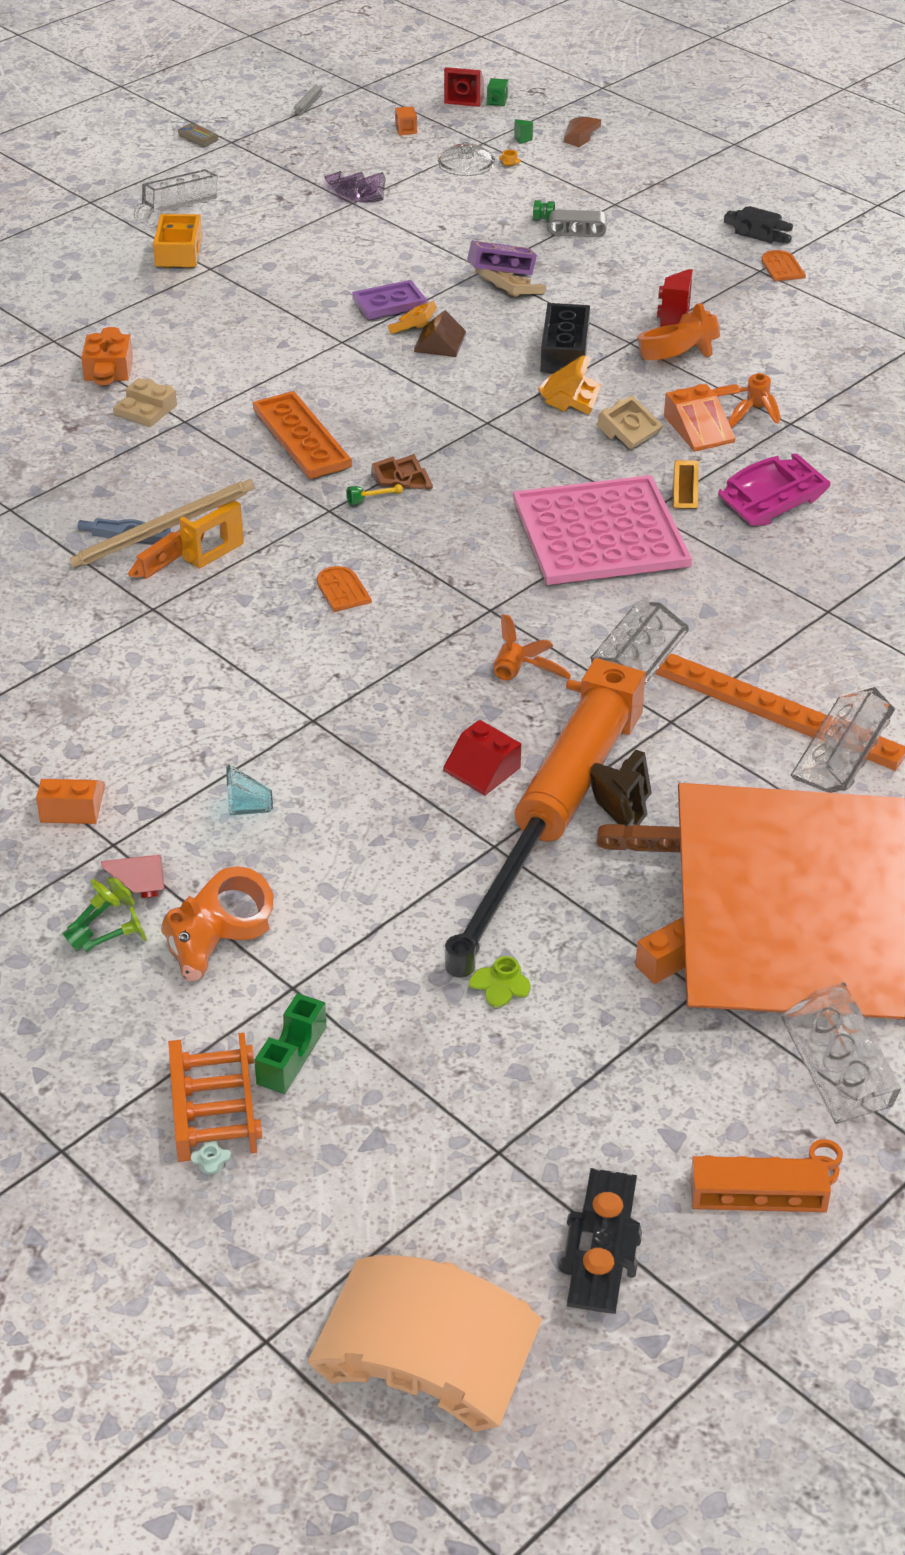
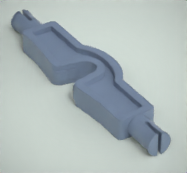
[77,518,171,544]

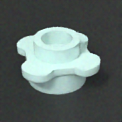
[191,1141,231,1175]

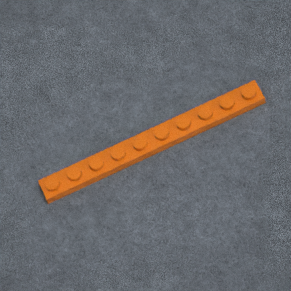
[655,652,905,771]

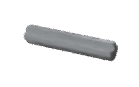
[294,84,323,115]

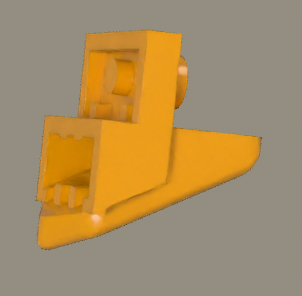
[538,356,601,415]

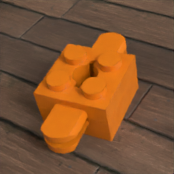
[81,327,133,385]

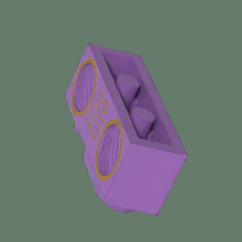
[467,240,537,275]

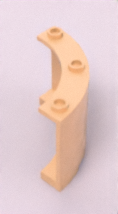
[307,1255,542,1432]

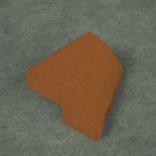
[564,117,601,147]
[371,454,433,489]

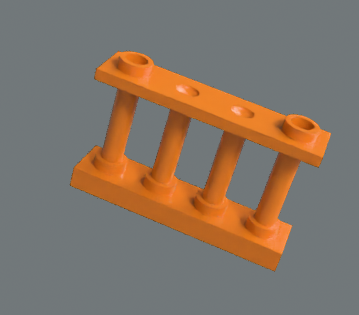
[168,1032,262,1162]

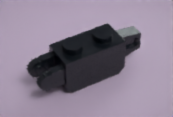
[724,206,793,244]

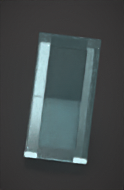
[226,764,273,815]

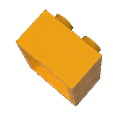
[153,214,203,268]

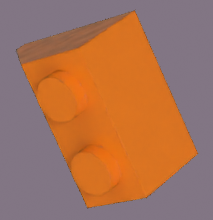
[36,779,105,824]

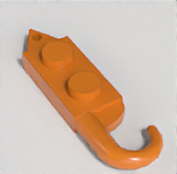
[127,530,205,579]

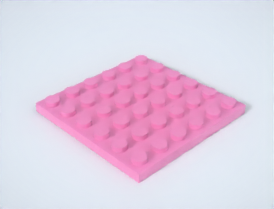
[513,475,692,585]

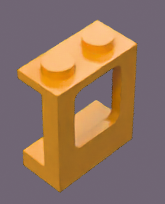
[179,500,244,569]

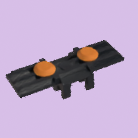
[558,1168,642,1314]

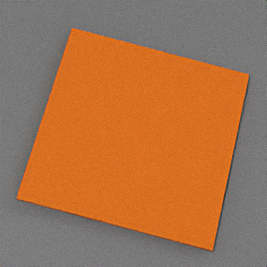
[678,783,905,1019]

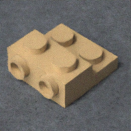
[113,378,177,427]
[596,395,663,450]

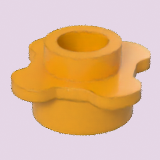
[499,150,521,166]

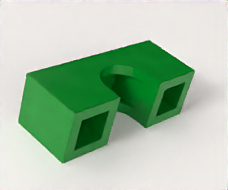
[254,993,327,1094]

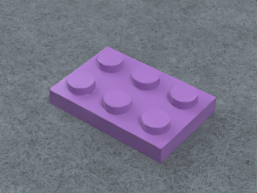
[352,280,427,319]

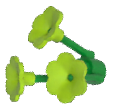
[62,877,147,952]

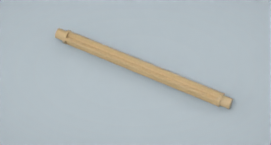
[70,479,255,568]

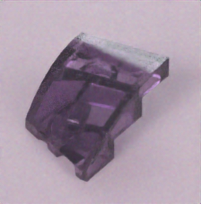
[324,171,386,203]

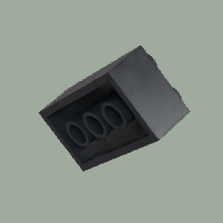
[540,303,590,373]

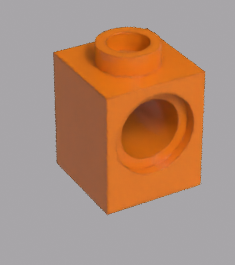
[395,106,417,135]

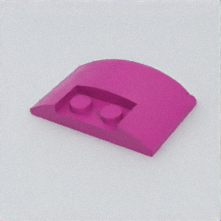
[718,453,831,526]

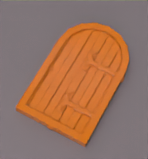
[762,250,806,281]
[317,566,372,612]

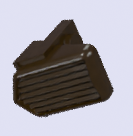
[590,750,652,827]

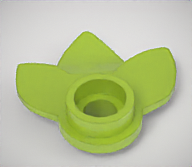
[469,956,531,1007]

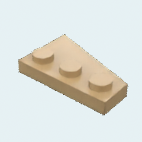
[475,268,546,297]

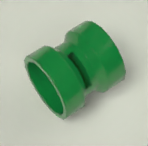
[533,200,555,222]

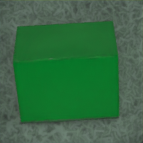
[514,119,533,144]

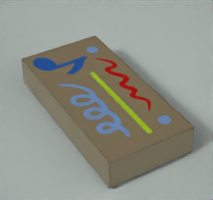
[178,123,218,147]

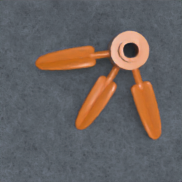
[712,373,781,427]
[493,614,571,680]

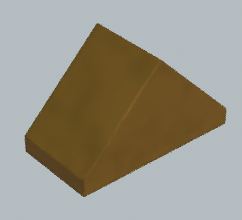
[672,460,699,509]

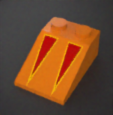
[664,384,736,452]

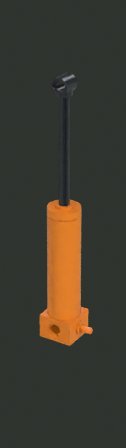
[445,658,646,978]

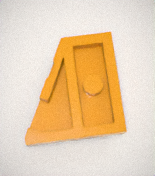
[388,300,437,334]

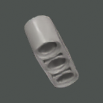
[548,209,607,237]

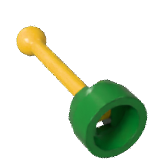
[346,484,403,506]

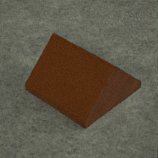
[414,310,466,357]

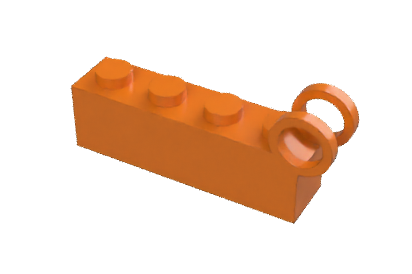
[635,917,685,984]
[690,1139,843,1212]

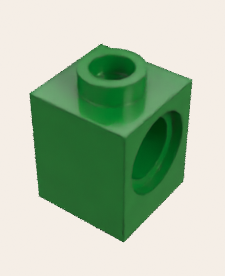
[487,78,509,106]

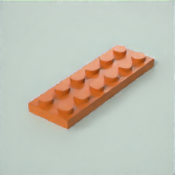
[253,391,352,479]

